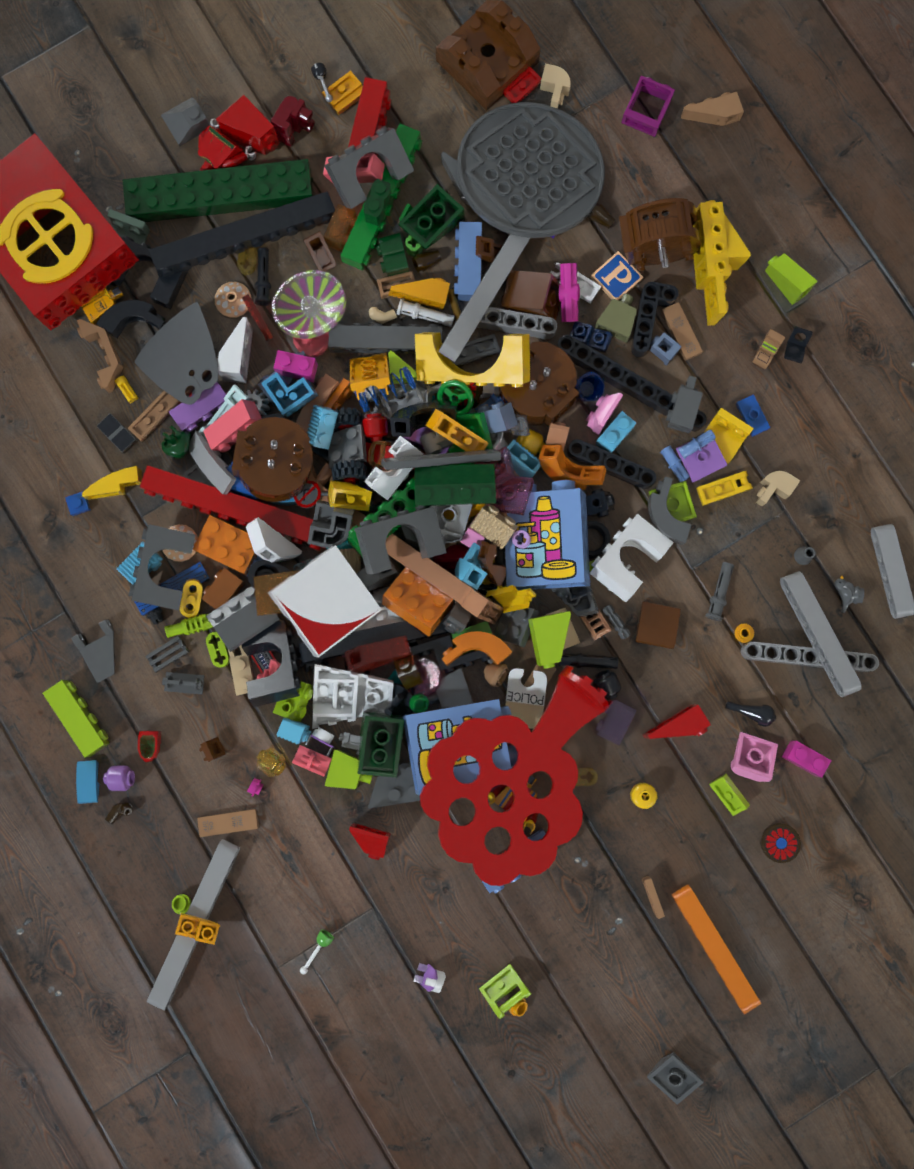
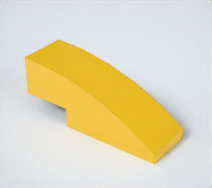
[82,466,143,500]

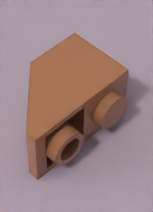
[545,422,569,451]

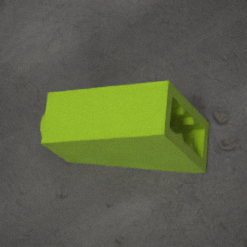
[765,253,817,305]
[528,611,571,669]

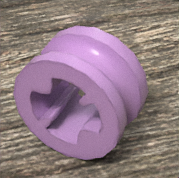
[512,530,531,549]

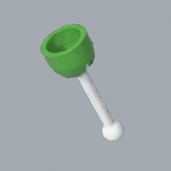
[300,929,334,974]

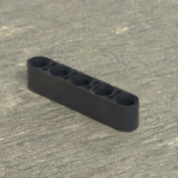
[567,439,657,489]

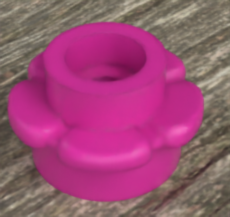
[247,778,264,797]

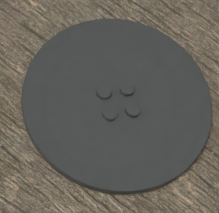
[457,102,605,238]

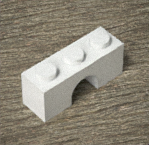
[364,436,423,500]

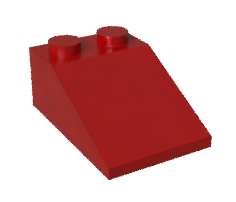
[643,704,711,739]

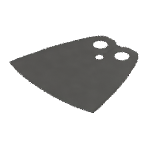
[134,302,218,405]

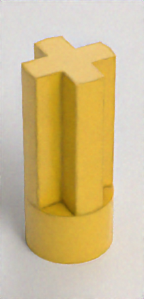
[115,375,138,404]

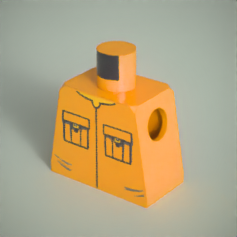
[81,286,124,326]

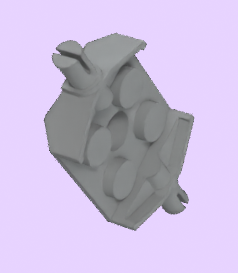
[364,380,441,426]
[431,505,472,555]

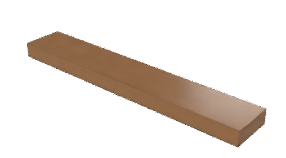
[128,357,217,442]

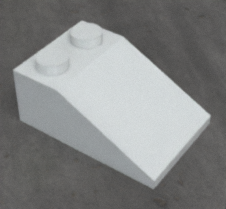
[216,317,253,383]

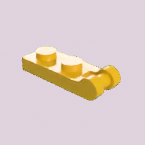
[696,471,753,506]

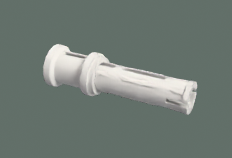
[397,298,455,327]

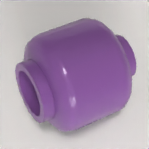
[103,766,135,791]

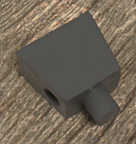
[425,668,473,709]

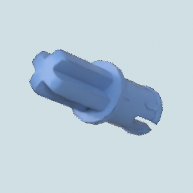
[678,430,716,459]
[660,445,689,482]

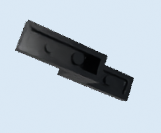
[411,635,491,673]

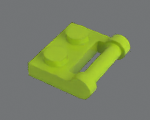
[479,964,532,1019]

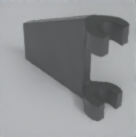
[71,619,115,683]

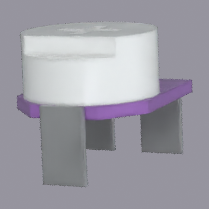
[305,727,335,756]
[413,963,446,993]

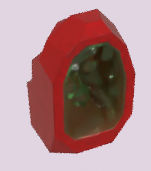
[138,731,161,762]

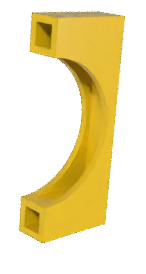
[415,332,530,387]

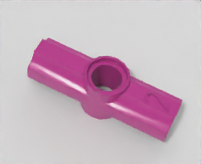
[559,263,580,322]

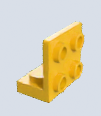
[704,408,754,464]

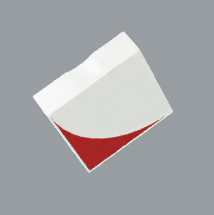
[268,545,382,658]

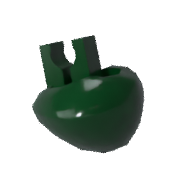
[161,425,190,459]

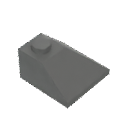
[161,97,210,146]

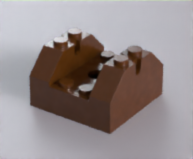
[436,0,540,111]

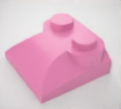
[586,393,623,435]
[731,732,778,782]

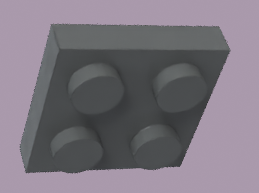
[494,606,539,648]

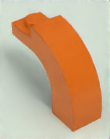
[538,445,606,490]
[442,631,512,666]

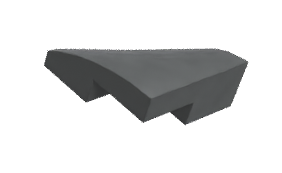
[551,585,599,617]

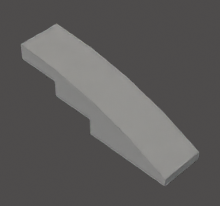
[188,431,236,494]

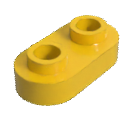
[180,579,203,618]

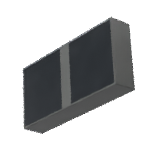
[97,413,137,453]

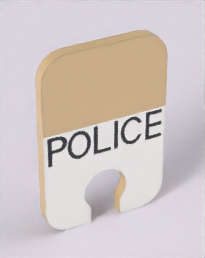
[505,668,547,729]

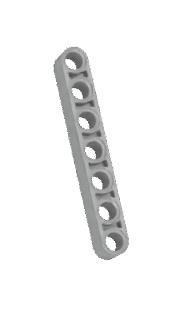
[780,571,861,697]
[741,642,879,672]

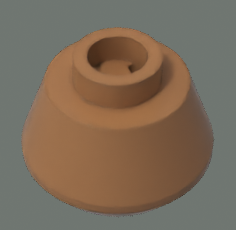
[484,662,508,687]

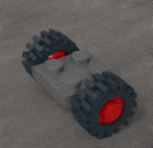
[328,407,367,487]

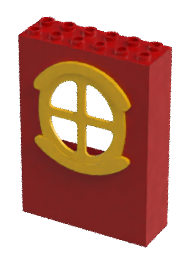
[0,133,139,330]

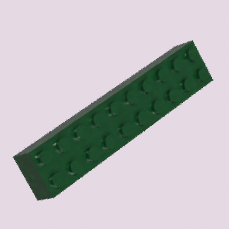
[122,159,314,222]

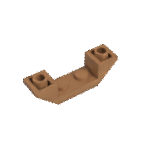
[77,319,123,393]

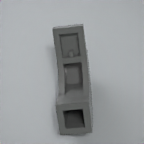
[648,477,691,545]

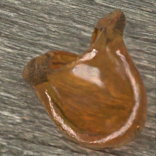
[368,441,391,471]

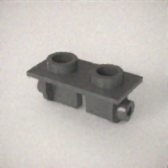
[162,672,205,695]

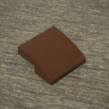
[635,602,681,649]

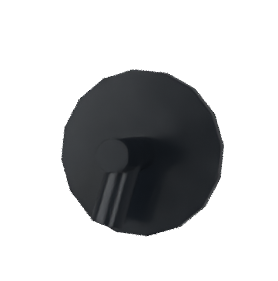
[384,683,413,717]

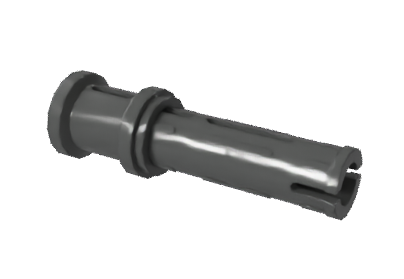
[705,562,735,621]

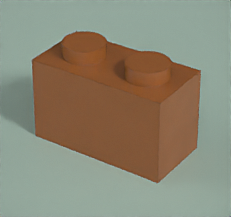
[201,568,246,609]

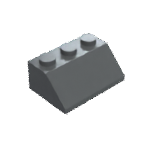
[206,586,280,652]

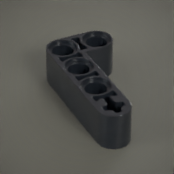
[631,282,679,357]

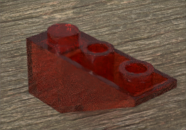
[345,636,411,673]

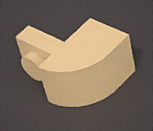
[540,64,570,109]
[756,471,800,506]

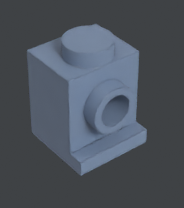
[650,332,682,366]

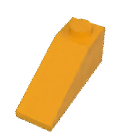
[388,278,450,310]
[426,409,489,451]

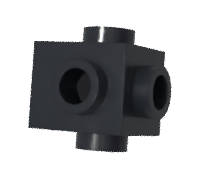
[586,489,615,518]

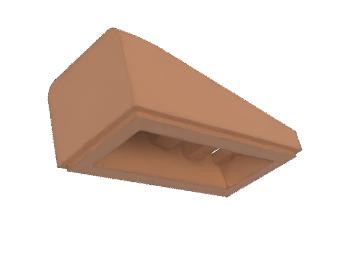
[580,609,612,641]

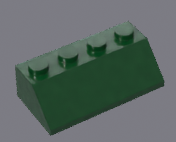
[415,464,496,506]

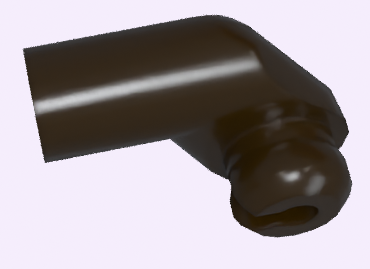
[105,802,133,824]

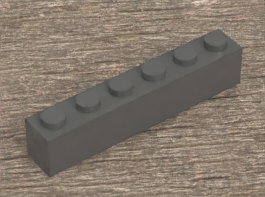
[328,323,443,354]

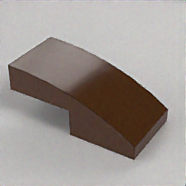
[476,236,503,263]

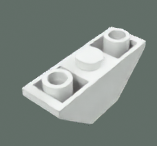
[246,517,302,563]

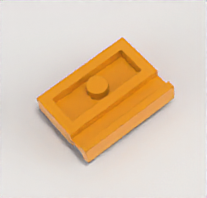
[322,70,363,115]

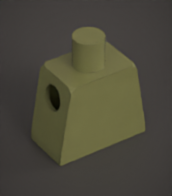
[595,294,637,343]

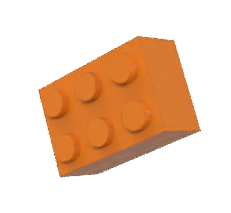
[193,515,257,576]
[382,567,454,637]

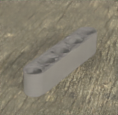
[477,307,557,339]
[871,524,914,619]

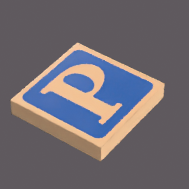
[590,251,644,301]

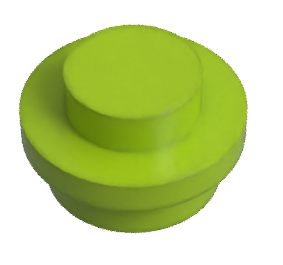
[172,894,191,914]

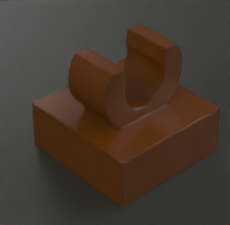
[199,737,226,762]

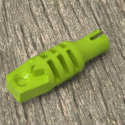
[165,614,213,638]

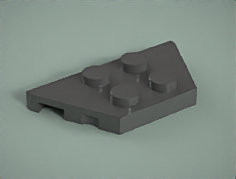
[368,762,420,809]

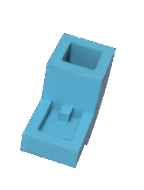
[455,543,487,590]

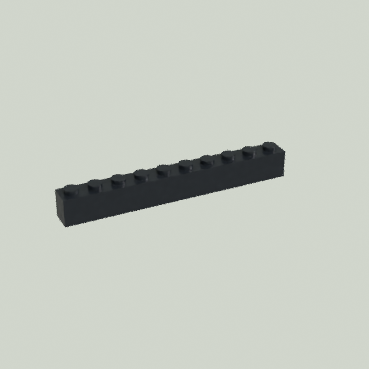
[149,191,336,278]

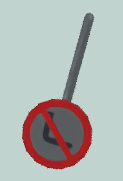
[294,480,328,508]

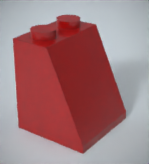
[216,95,279,155]

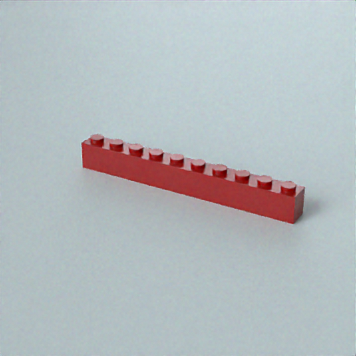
[140,465,326,551]

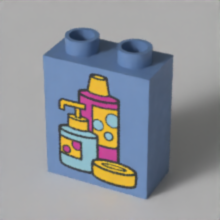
[503,480,590,590]
[403,699,518,795]

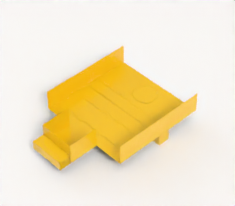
[486,585,536,613]

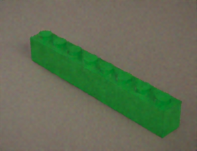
[340,124,423,271]

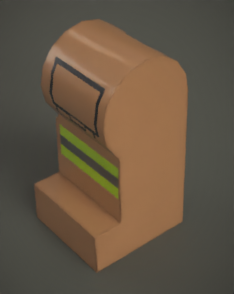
[752,329,785,369]

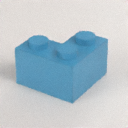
[261,372,319,417]

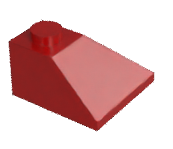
[349,823,391,860]

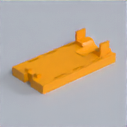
[350,352,390,400]

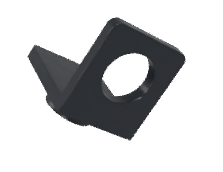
[784,326,813,364]

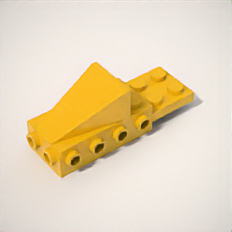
[693,200,751,326]

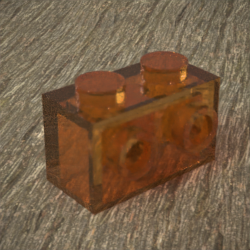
[323,204,357,252]

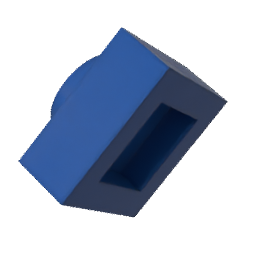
[65,491,91,516]

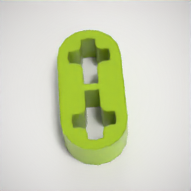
[206,632,230,668]

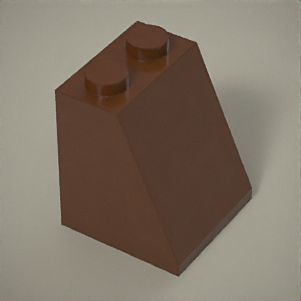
[501,270,561,320]

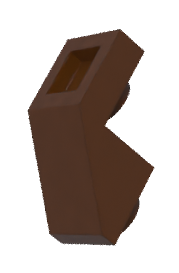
[477,541,506,586]

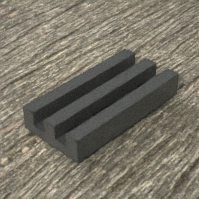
[145,636,189,673]

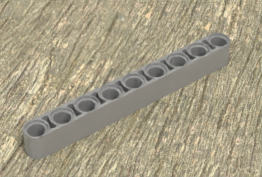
[438,234,530,362]
[147,839,240,1011]

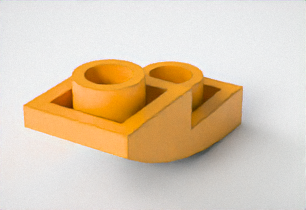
[175,913,220,945]

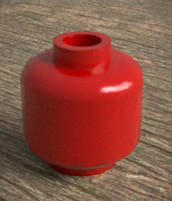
[362,413,388,441]

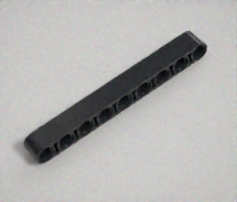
[557,335,707,432]
[299,612,471,664]

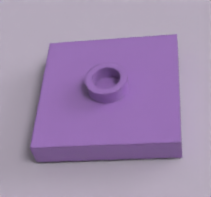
[676,440,727,483]

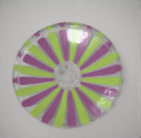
[272,270,346,339]

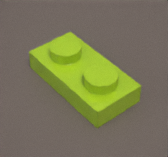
[709,774,750,816]

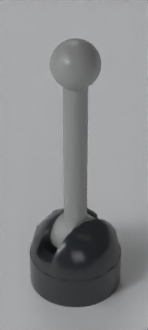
[311,63,333,102]

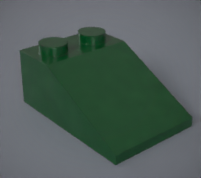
[398,184,464,250]
[357,711,404,778]

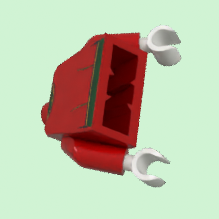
[198,119,257,171]

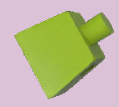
[325,749,373,789]

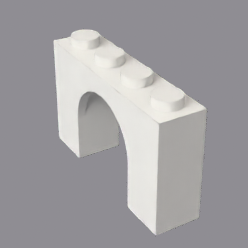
[590,514,674,602]

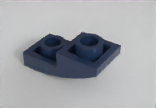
[569,321,613,352]

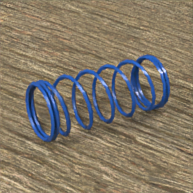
[355,366,416,413]

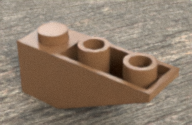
[681,92,744,126]

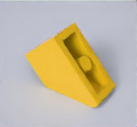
[327,480,372,511]

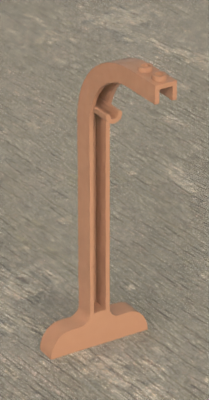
[296,374,504,625]

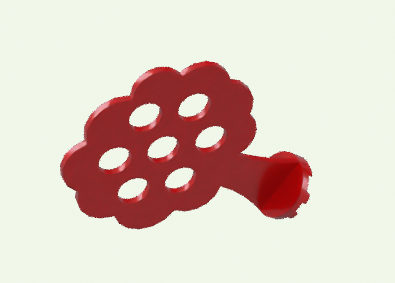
[420,666,613,886]

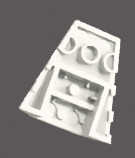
[312,664,393,729]

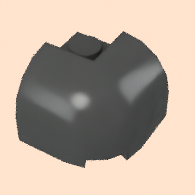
[307,500,354,548]

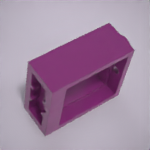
[621,76,675,137]

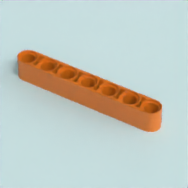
[671,884,761,1015]

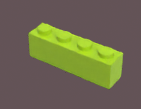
[43,680,110,758]

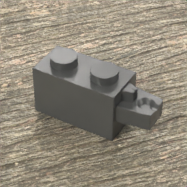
[666,375,703,433]

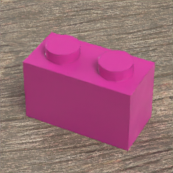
[273,350,318,383]
[782,740,832,778]

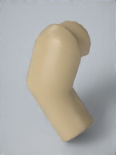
[369,307,397,324]

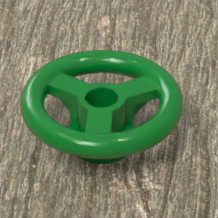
[437,380,474,415]

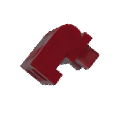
[270,96,315,147]

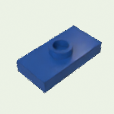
[736,394,770,437]

